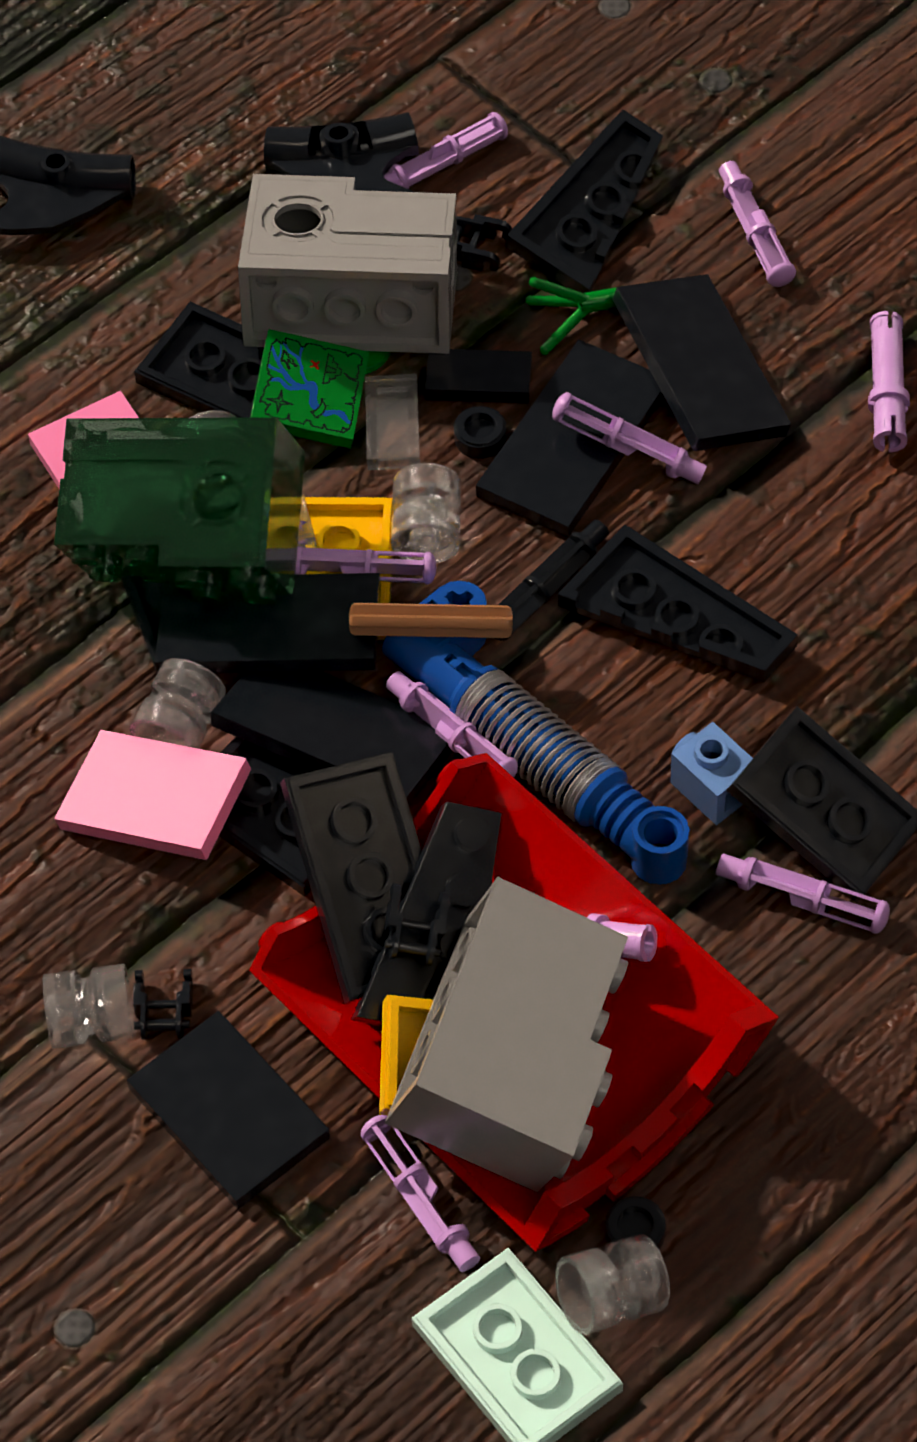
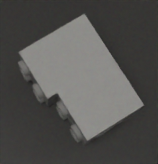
[238,174,457,354]
[385,877,628,1193]

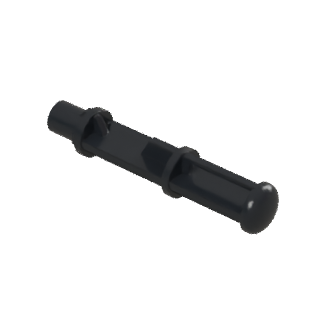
[495,519,609,641]

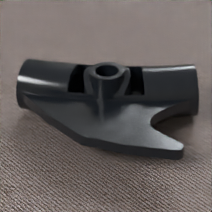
[264,112,419,192]
[0,136,136,235]

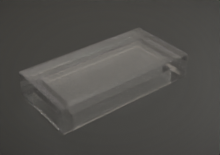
[365,374,420,470]

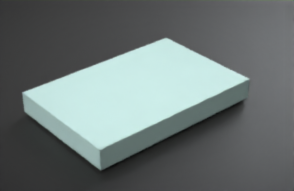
[412,1247,623,1442]

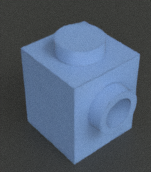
[671,722,752,825]

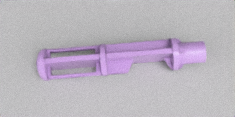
[384,112,508,189]
[719,161,796,287]
[552,392,707,485]
[269,546,437,584]
[386,671,518,777]
[716,853,890,934]
[361,1115,480,1272]

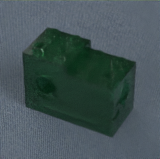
[54,418,305,604]

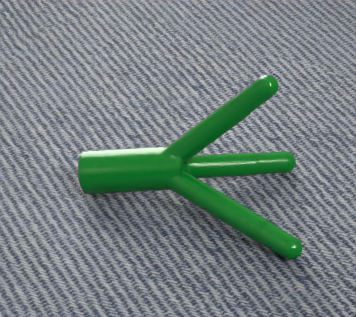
[526,277,621,355]

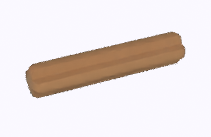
[349,603,513,638]

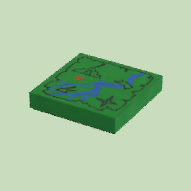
[248,329,369,449]

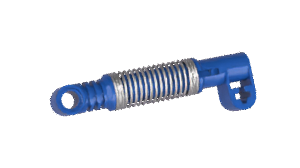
[382,581,690,885]

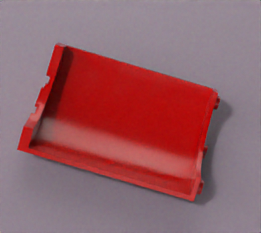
[249,753,779,1252]

